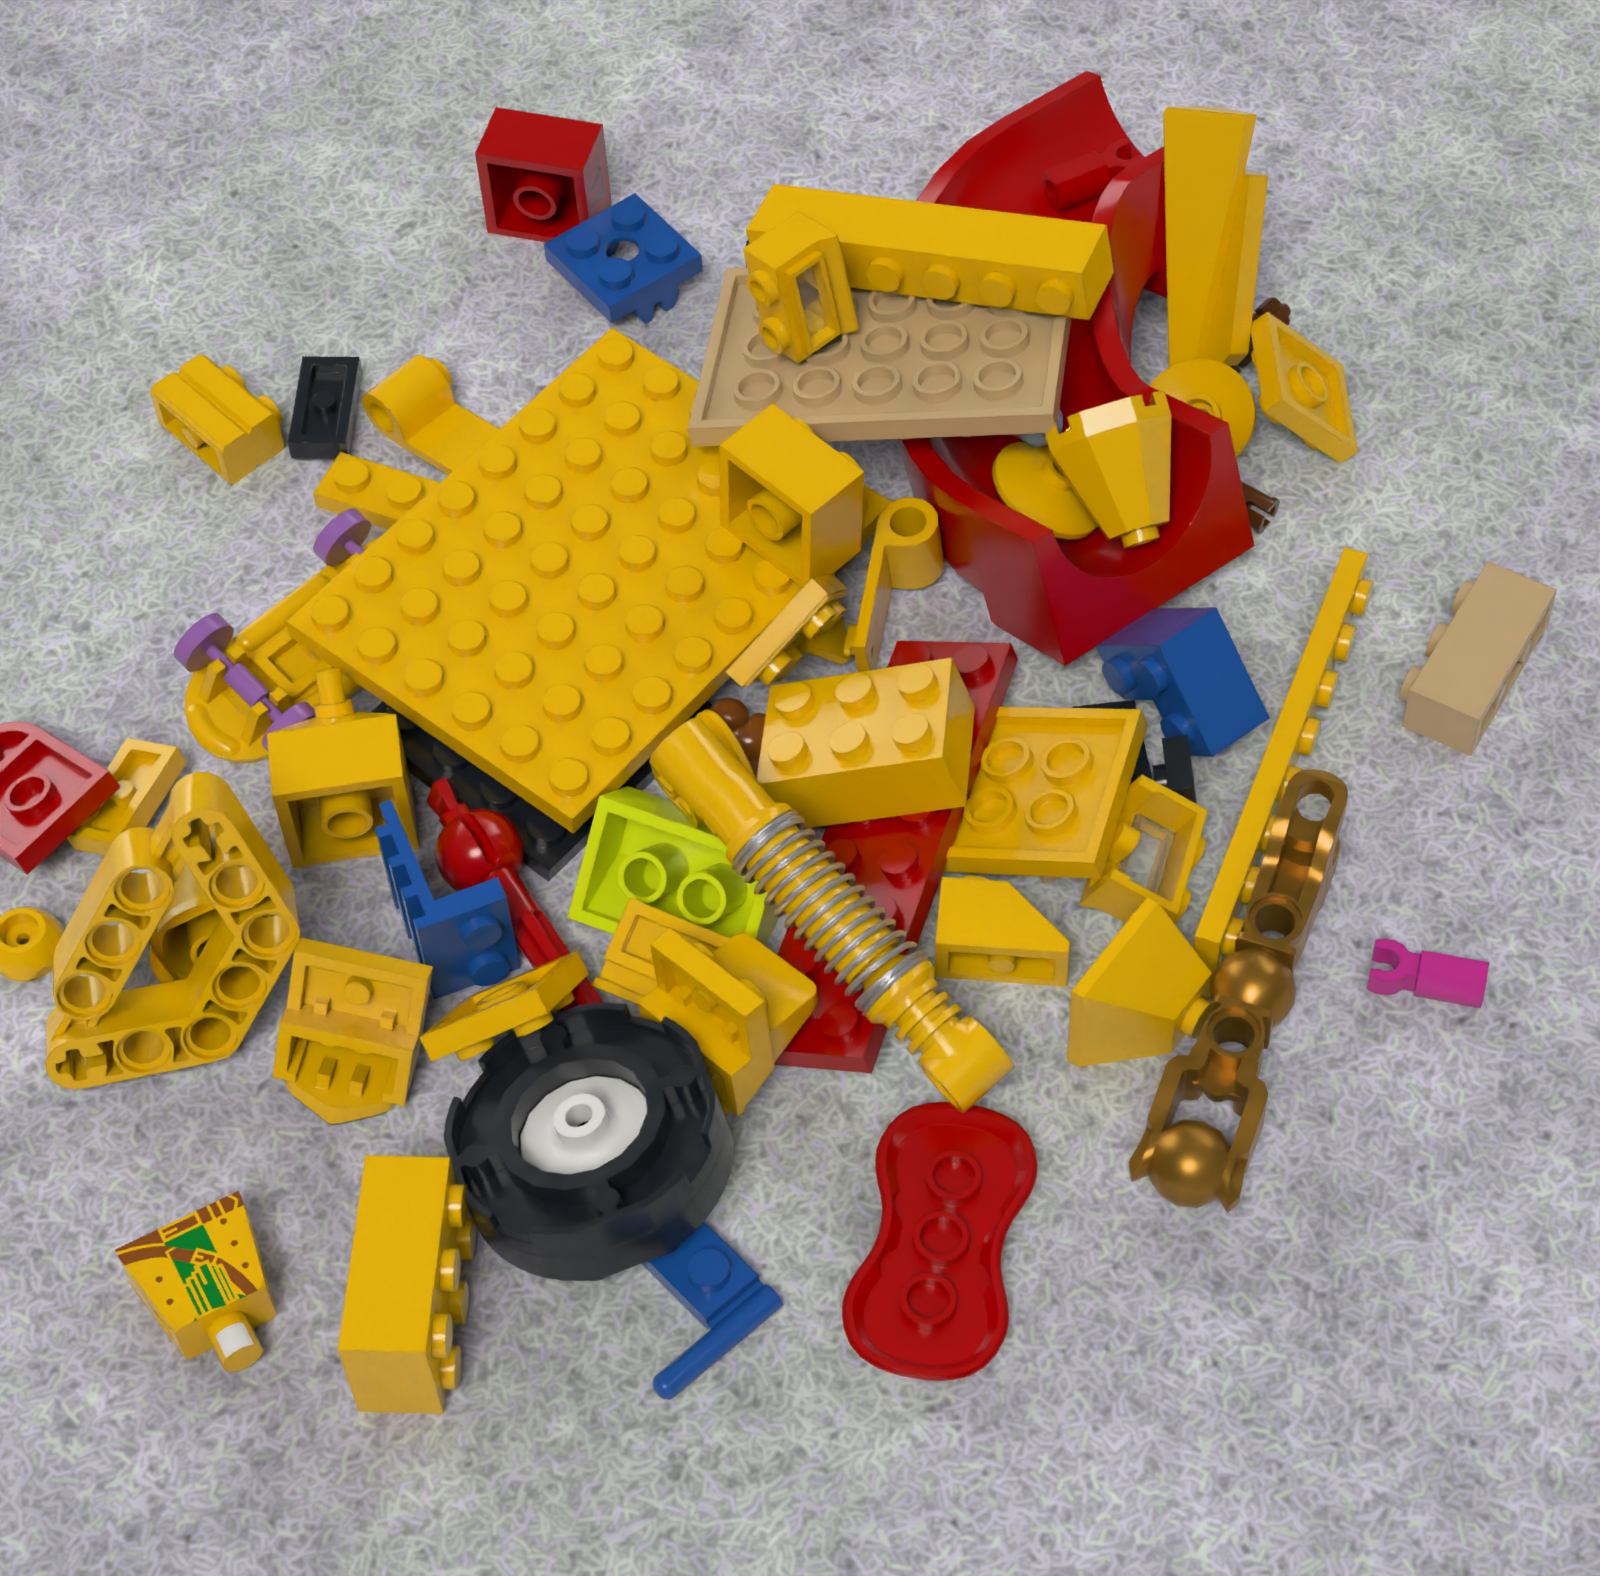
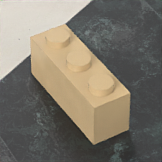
[1399,561,1557,756]

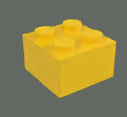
[719,403,865,588]

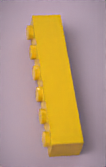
[746,184,1114,320]

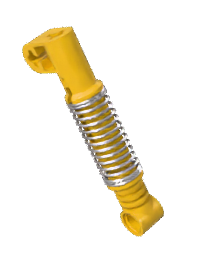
[649,717,1015,1113]

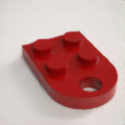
[0,721,120,875]

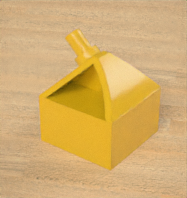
[267,667,420,868]

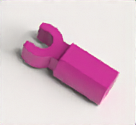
[1367,939,1489,1008]

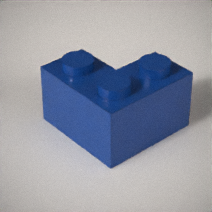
[1096,607,1270,757]

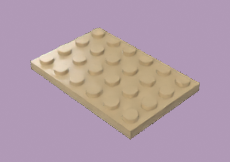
[688,267,1072,447]

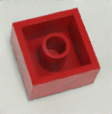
[475,107,612,242]

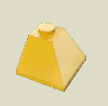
[1067,897,1212,1067]

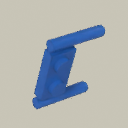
[642,1222,783,1400]

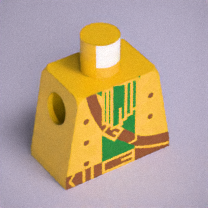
[115,1191,277,1372]

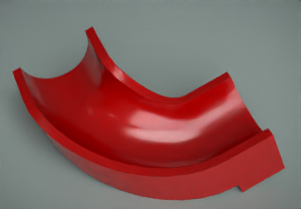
[897,71,1254,666]

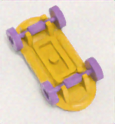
[174,508,376,763]

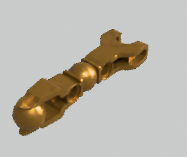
[1128,769,1348,1213]

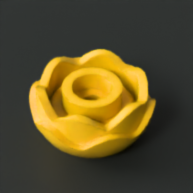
[0,906,64,982]

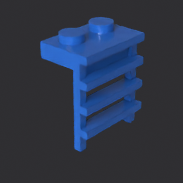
[374,800,521,1000]

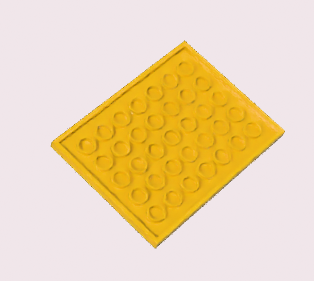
[286,328,892,834]

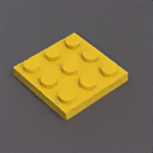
[943,707,1148,879]

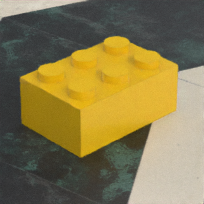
[756,658,975,829]
[338,1155,476,1414]

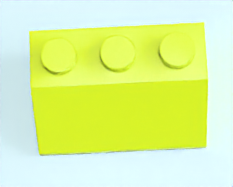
[567,786,780,945]

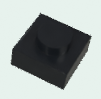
[1152,735,1197,804]

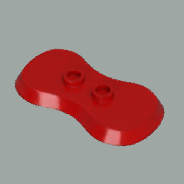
[842,1102,1038,1381]

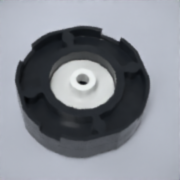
[443,1003,735,1281]

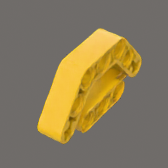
[46,772,300,1089]

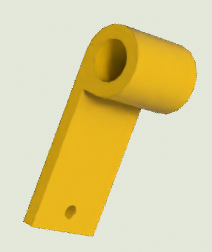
[362,355,499,475]
[843,497,944,672]

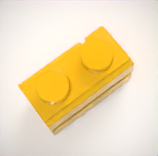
[150,353,285,485]

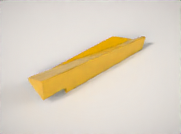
[1163,106,1268,367]

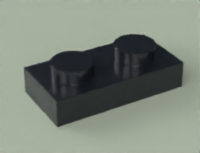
[288,356,363,459]

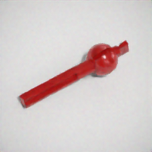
[426,777,604,1011]

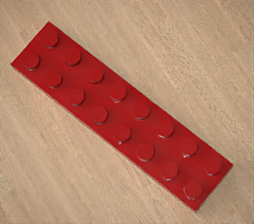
[774,641,1018,1073]

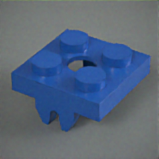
[544,193,703,324]

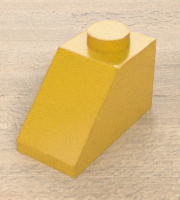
[935,875,1070,987]

